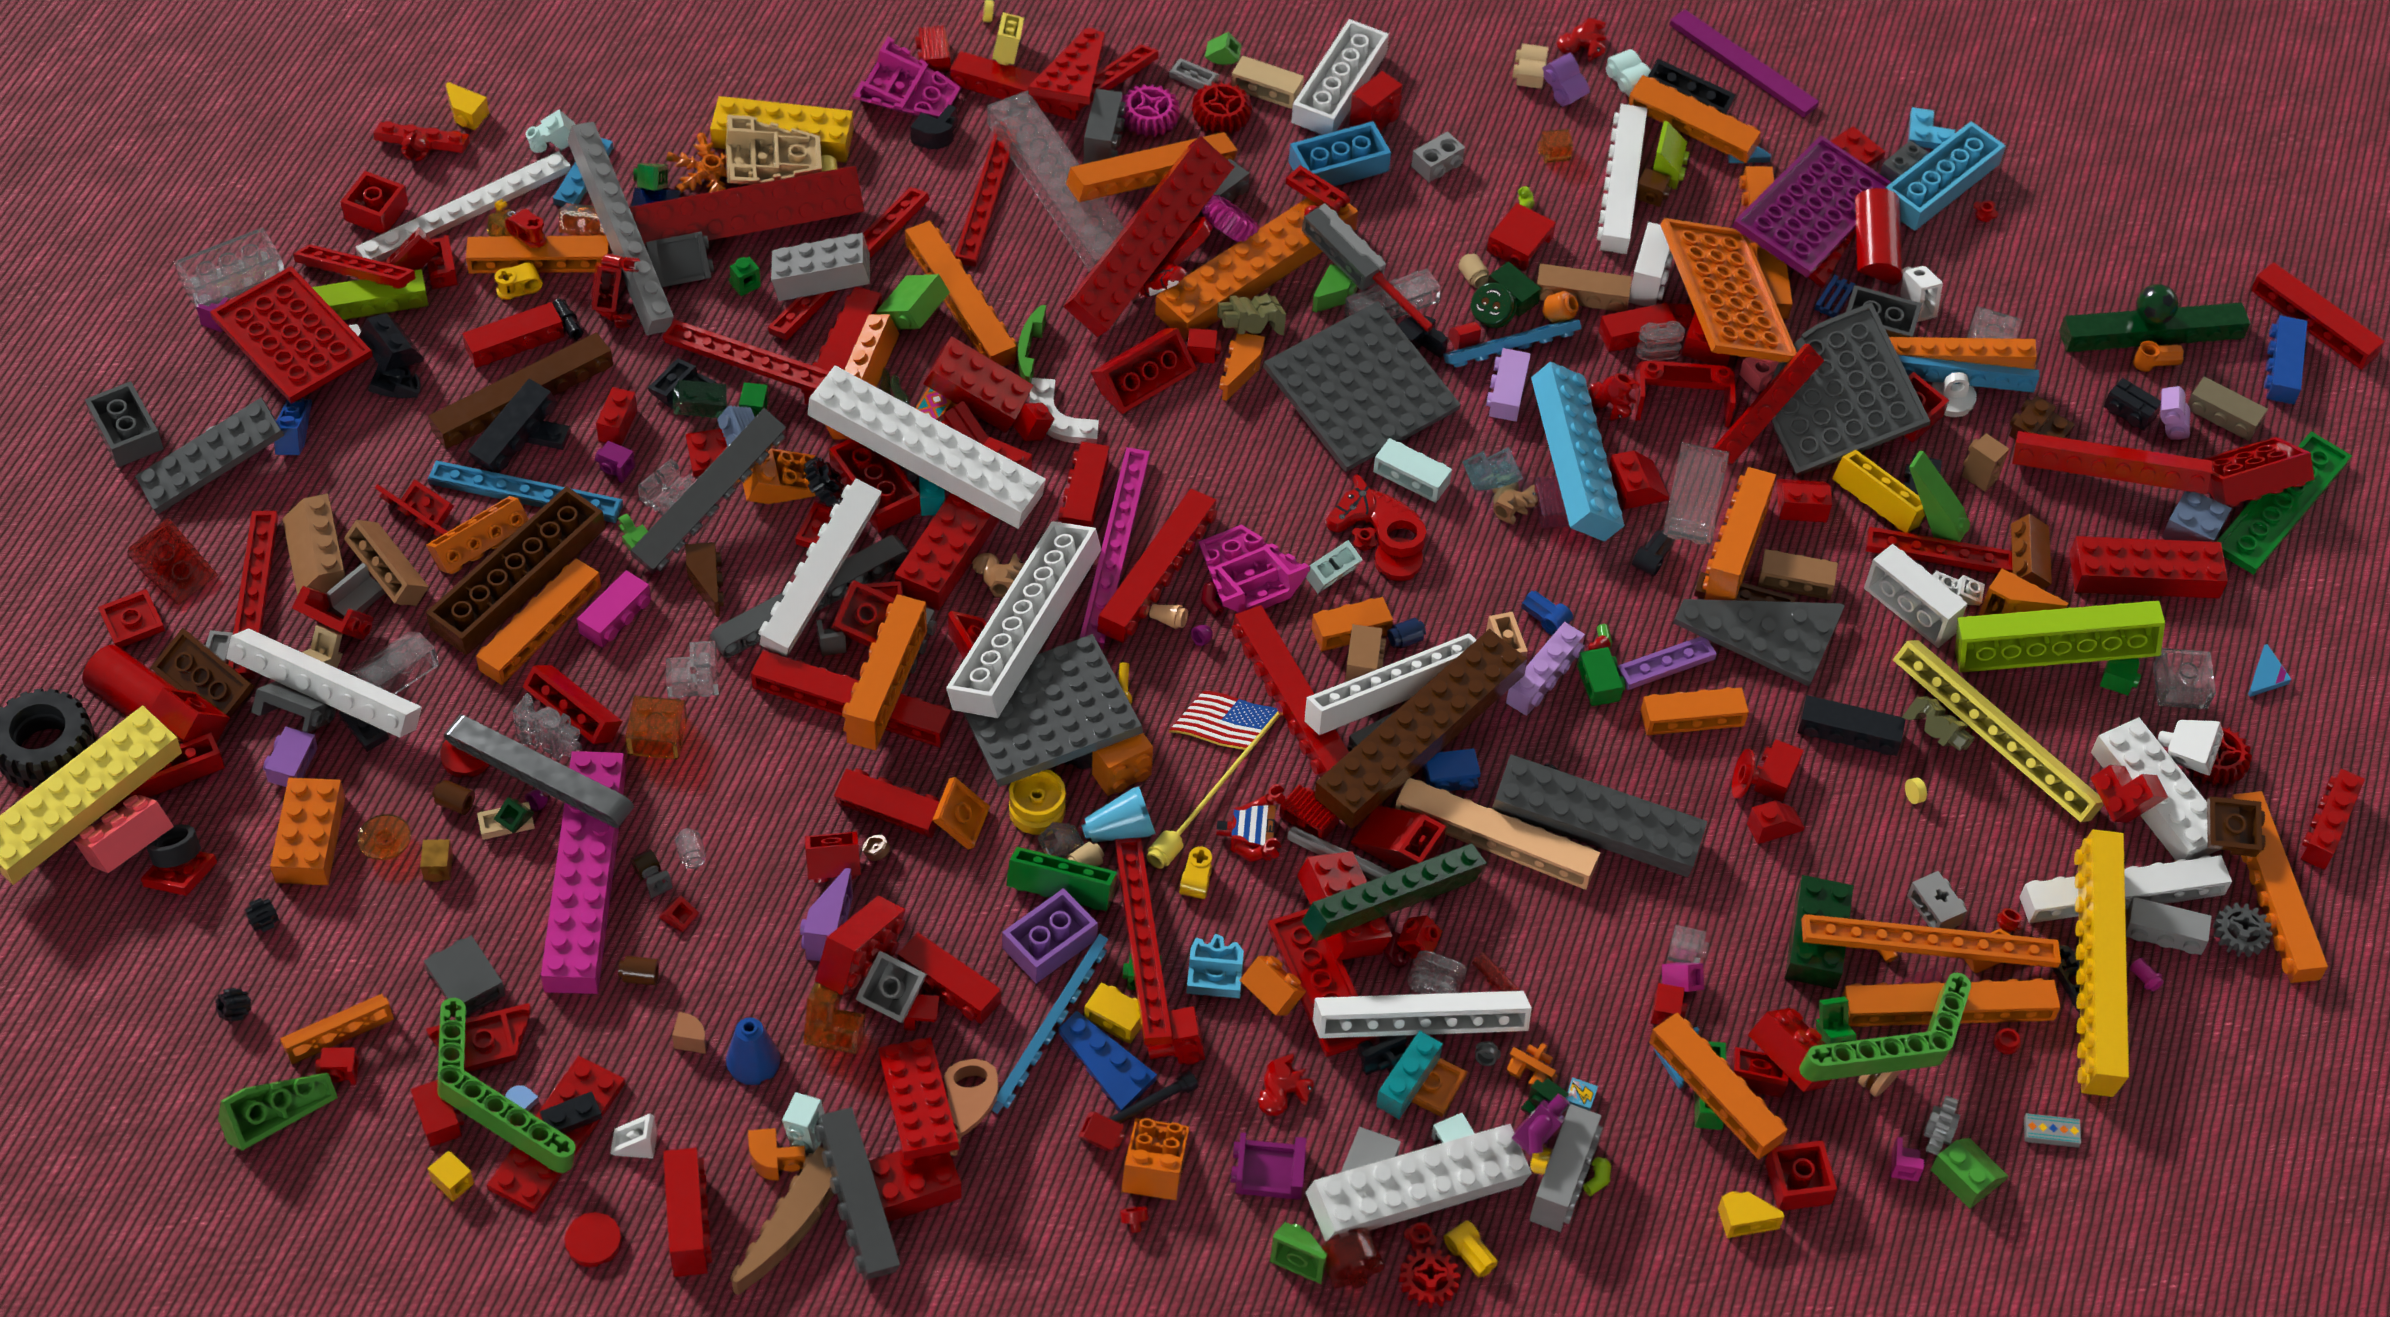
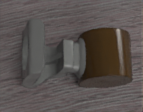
[630,849,673,899]

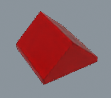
[386,227,439,270]
[948,611,987,659]
[1731,1047,1788,1098]

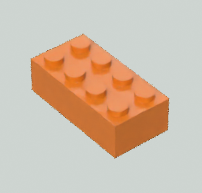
[270,777,345,885]

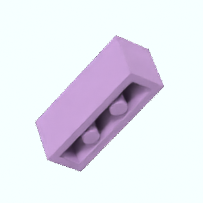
[1486,348,1531,422]

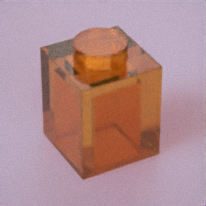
[1537,129,1573,163]

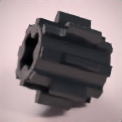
[244,898,279,933]
[215,988,251,1022]

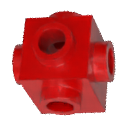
[1397,915,1442,959]

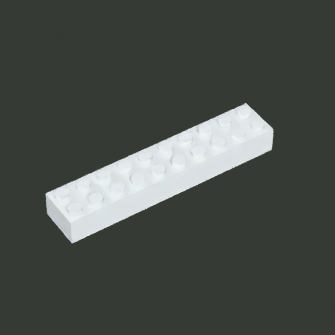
[808,365,1046,529]
[946,521,1101,718]

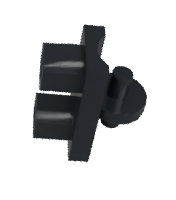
[1358,1035,1407,1076]

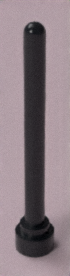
[1080,1069,1198,1143]

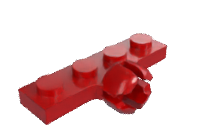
[374,121,470,161]

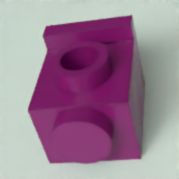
[595,441,635,483]

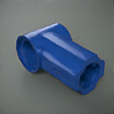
[1521,591,1573,636]

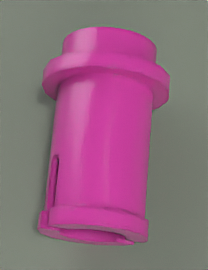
[2129,958,2164,992]

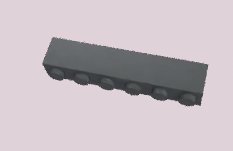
[814,1107,900,1281]

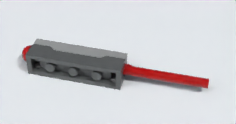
[1301,203,1433,332]

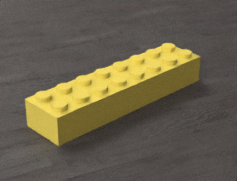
[0,705,182,885]

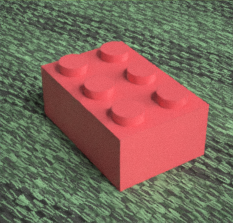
[74,795,174,873]

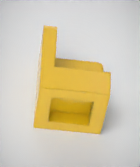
[427,1151,474,1202]

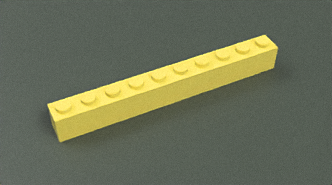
[1893,640,2104,822]

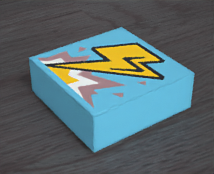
[1567,1077,1598,1111]

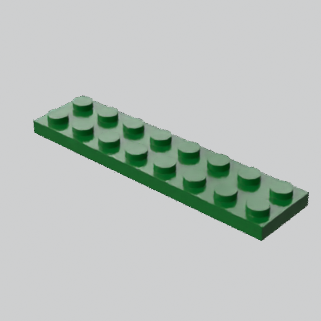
[2217,431,2352,575]

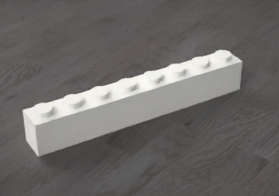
[1597,104,1647,254]
[758,478,882,658]
[226,629,422,738]
[1305,634,1476,735]
[2019,855,2232,923]
[1313,991,1532,1038]

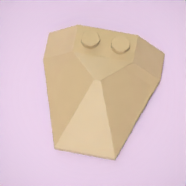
[726,115,822,184]

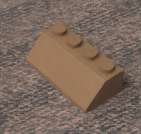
[282,493,346,596]

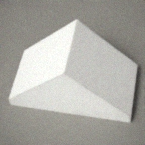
[610,1114,657,1159]

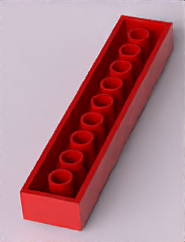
[1063,136,1235,337]
[629,166,865,245]

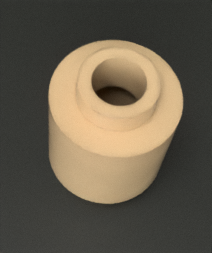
[1458,254,1489,288]
[1068,842,1104,867]

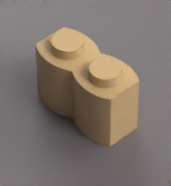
[1512,43,1548,89]

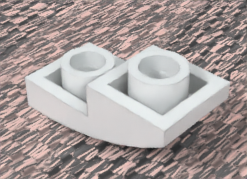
[1932,571,1985,606]

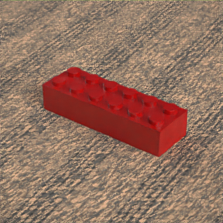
[2069,536,2228,599]

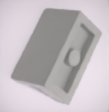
[327,563,385,619]

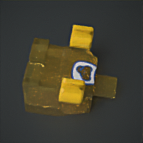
[487,199,516,237]

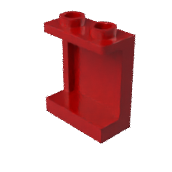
[1487,203,1556,271]
[292,586,374,640]

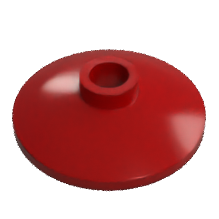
[1732,749,1759,799]

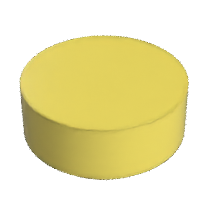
[983,0,994,23]
[1905,777,1927,804]

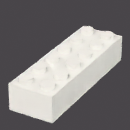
[1291,19,1389,135]
[2091,717,2220,861]

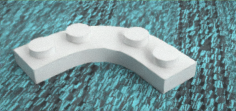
[1029,378,1099,444]

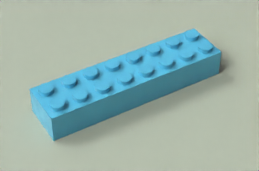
[1531,362,1625,542]

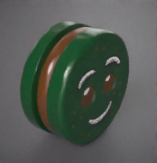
[1471,283,1517,329]

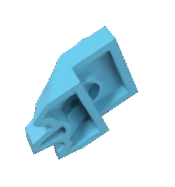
[1186,934,1244,998]

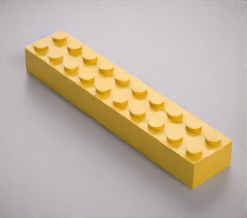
[2074,829,2129,1097]

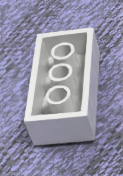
[1864,544,1968,648]

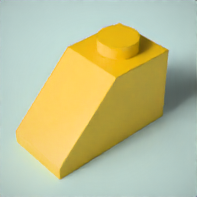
[446,82,489,131]
[1718,1191,1784,1238]

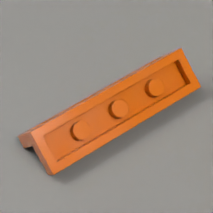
[280,994,394,1065]

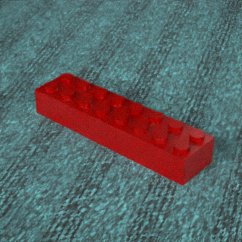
[895,437,1032,610]

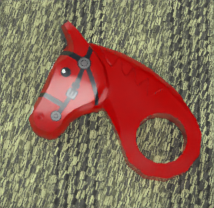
[1131,216,1213,301]
[1326,474,1427,558]

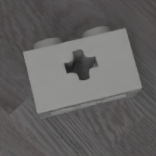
[1907,871,1967,929]

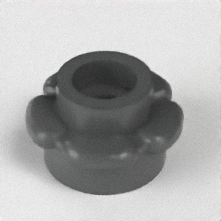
[1475,1041,1501,1066]

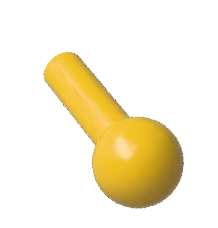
[1118,662,1132,704]

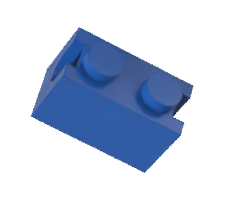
[1422,748,1481,791]

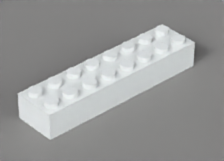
[1305,1124,1532,1243]

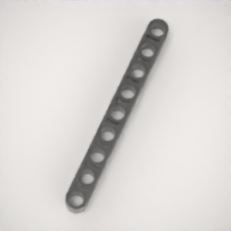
[710,535,910,658]
[443,715,634,828]

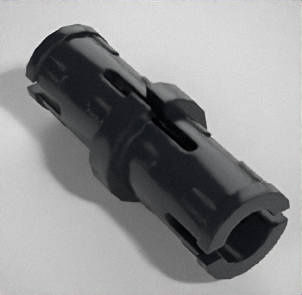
[552,298,584,340]

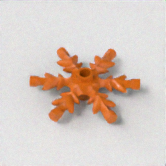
[666,133,751,194]

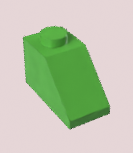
[1312,264,1358,312]

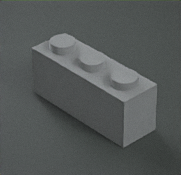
[2125,897,2211,955]

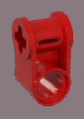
[505,208,547,248]

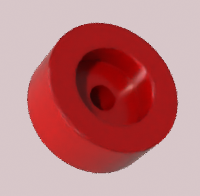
[1120,1207,1149,1233]

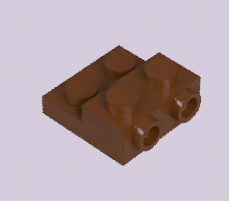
[2009,395,2075,439]
[2207,796,2266,857]

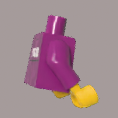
[1512,1094,1570,1175]

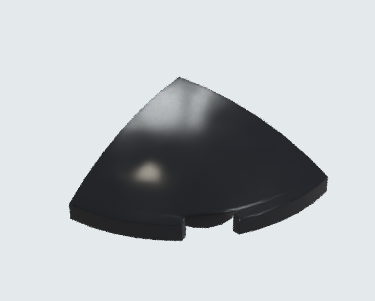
[368,364,420,398]

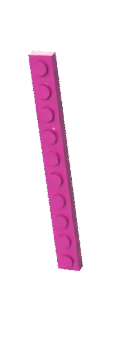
[1080,447,1150,649]

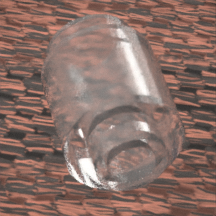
[674,828,706,869]

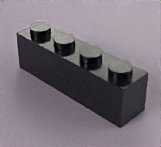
[468,378,557,473]
[1797,695,1906,756]

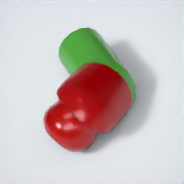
[1588,624,1612,650]

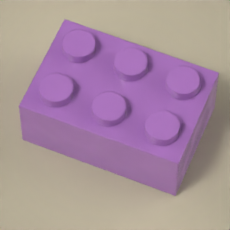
[1002,888,1098,983]

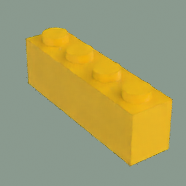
[1832,450,1925,533]

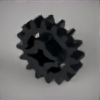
[804,456,844,508]

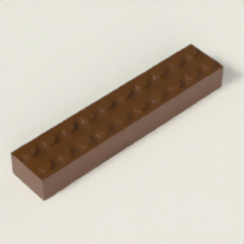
[1315,629,1527,829]

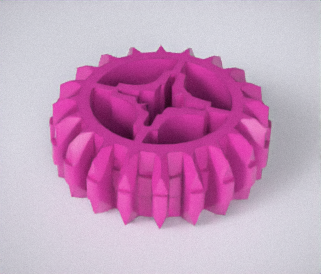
[1122,84,1180,138]
[1202,195,1260,242]

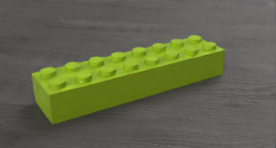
[1955,601,2165,673]

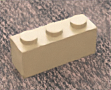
[1231,56,1304,109]

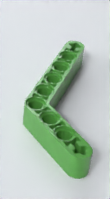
[1799,973,1971,1081]
[437,998,575,1173]

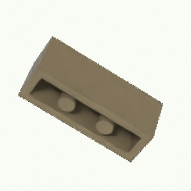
[2188,377,2268,441]

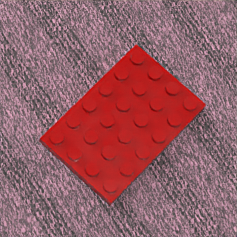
[210,266,373,404]

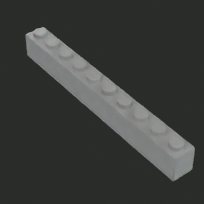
[567,121,674,336]

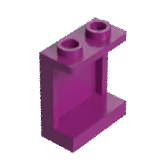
[1231,1133,1307,1200]

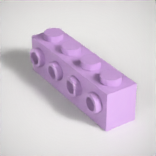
[1506,622,1585,716]

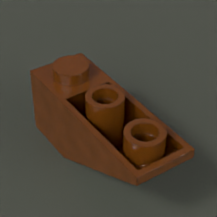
[685,542,724,617]

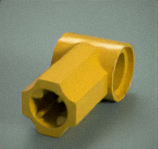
[1443,1220,1498,1278]

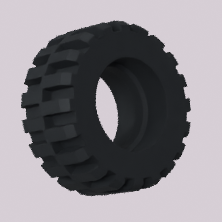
[0,689,96,789]

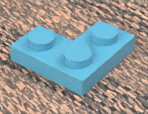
[1908,107,1955,149]

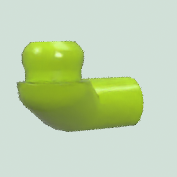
[1518,186,1534,209]

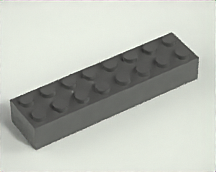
[1492,754,1708,877]

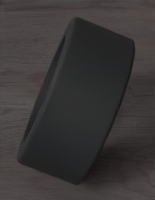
[146,824,201,868]

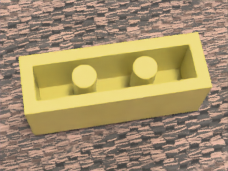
[992,13,1024,65]

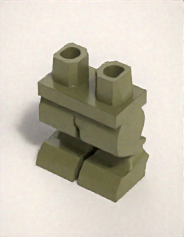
[1217,293,1286,335]
[1902,696,1975,751]

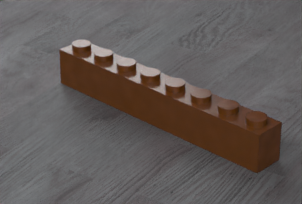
[428,332,613,449]

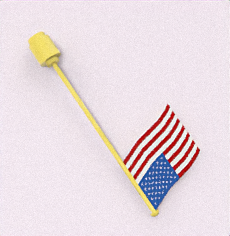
[1147,691,1281,869]

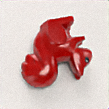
[1557,18,1606,62]
[1588,373,1640,421]
[1257,1053,1314,1116]

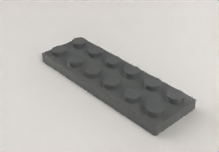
[135,397,284,514]

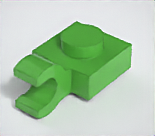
[618,514,648,551]

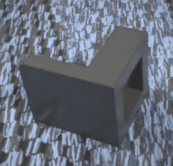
[816,619,846,656]

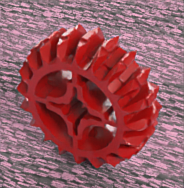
[1191,81,1252,134]
[2187,725,2252,787]

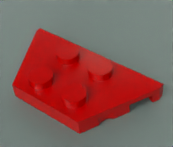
[426,1003,532,1072]

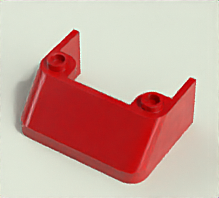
[1635,361,1736,427]

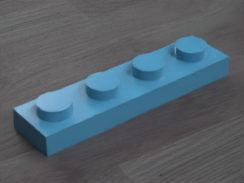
[553,138,614,210]

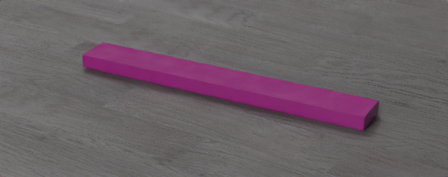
[1670,9,1819,118]

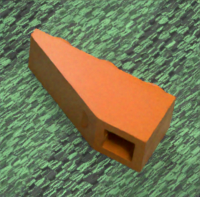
[1219,333,1265,401]

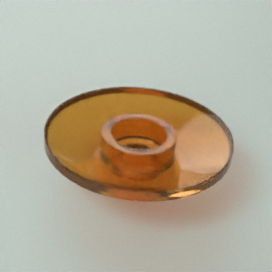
[357,814,411,860]

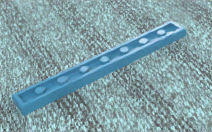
[428,460,623,523]

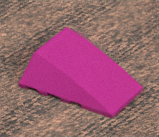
[852,36,961,119]
[1199,524,1310,613]

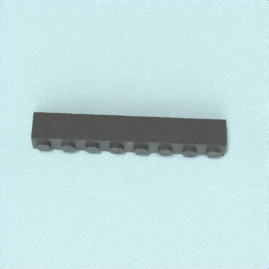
[631,408,786,574]

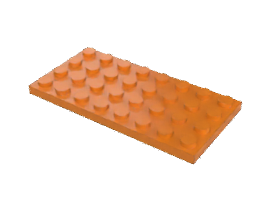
[1660,218,1797,363]

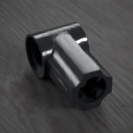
[1632,529,1675,577]

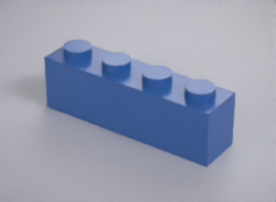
[2264,315,2307,405]

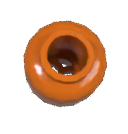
[1543,291,1579,323]

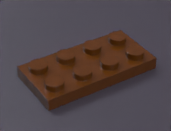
[150,628,255,718]

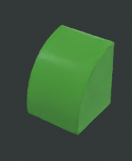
[1205,32,1242,65]

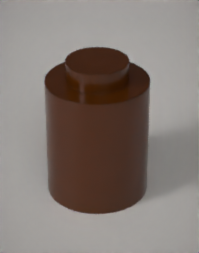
[432,780,475,815]
[618,956,660,986]

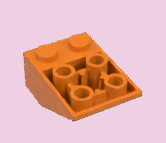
[742,448,816,504]
[1978,569,2069,616]
[1122,1118,1189,1200]

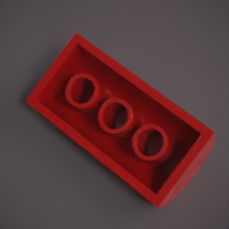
[1855,188,1902,285]
[82,645,177,717]

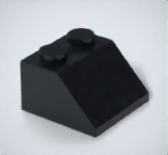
[359,313,424,372]

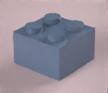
[2162,491,2232,542]

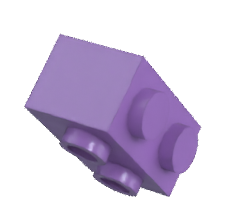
[263,726,318,787]

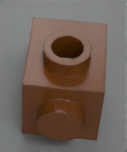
[1635,168,1672,207]

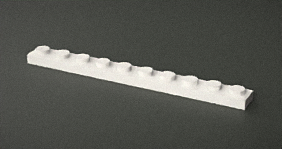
[356,151,571,262]

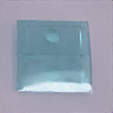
[1462,447,1524,490]

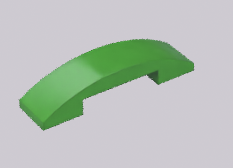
[1018,305,1046,383]

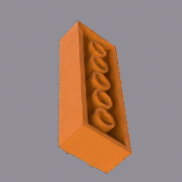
[1702,467,1776,601]
[842,594,927,751]

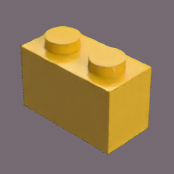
[1084,982,1142,1044]

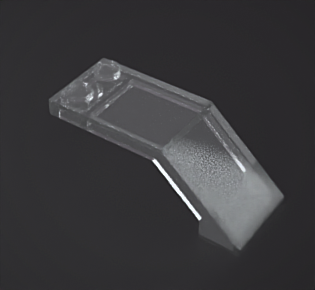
[1663,442,1729,545]

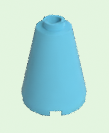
[1081,786,1156,843]

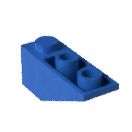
[274,398,312,455]

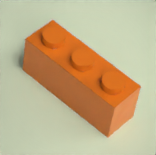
[1311,597,1393,652]

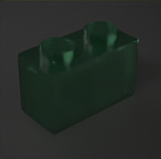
[673,380,727,418]

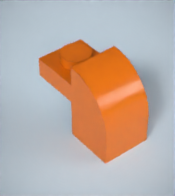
[748,1128,806,1181]

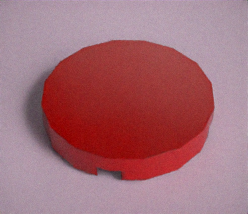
[1374,537,1423,582]
[440,740,490,777]
[564,1212,622,1268]

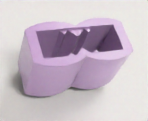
[2160,386,2191,440]

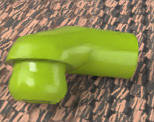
[1583,1157,1611,1196]

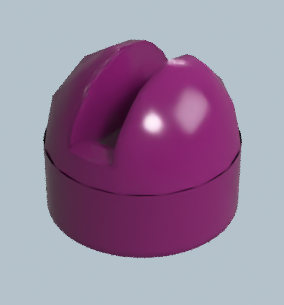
[1191,625,1213,646]
[525,789,548,812]

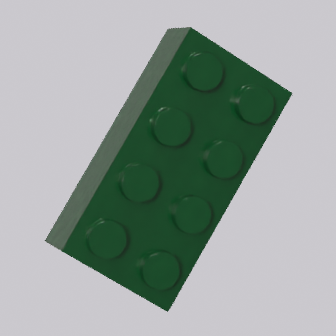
[1784,875,1854,989]

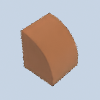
[672,1012,707,1054]

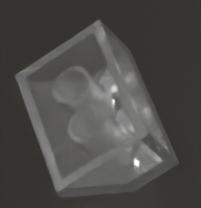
[346,632,439,694]

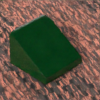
[494,797,534,833]

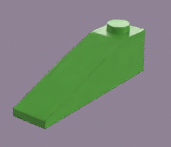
[1909,451,1970,542]
[218,1073,338,1150]

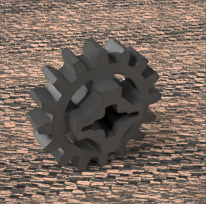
[2213,903,2273,958]

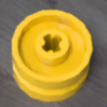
[1009,769,1066,835]

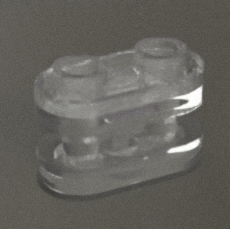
[1636,321,1685,361]
[1407,951,1467,994]

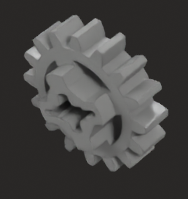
[1923,1096,1960,1155]

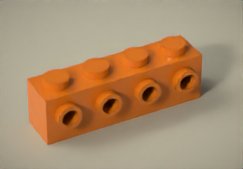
[426,496,529,574]

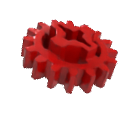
[1399,1247,1460,1309]

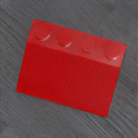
[2203,437,2314,507]

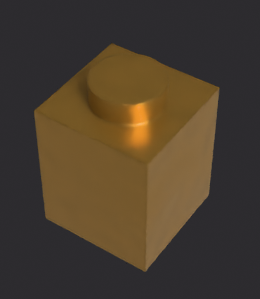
[420,839,453,882]

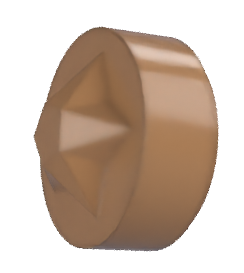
[862,835,890,861]

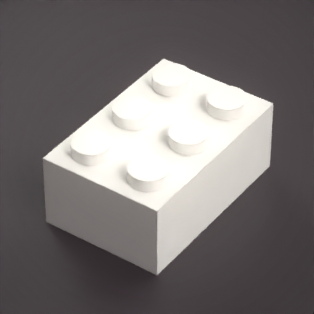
[1629,222,1673,307]

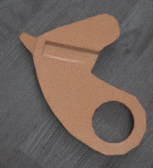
[944,1059,999,1155]

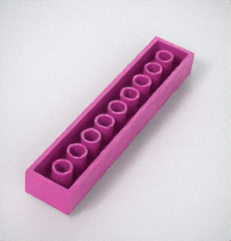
[541,751,626,994]

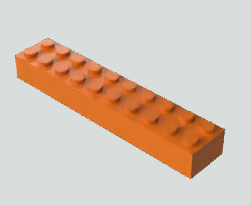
[1155,198,1358,341]

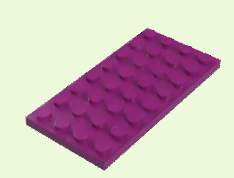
[1732,135,1892,278]

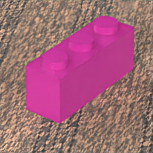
[577,570,651,648]

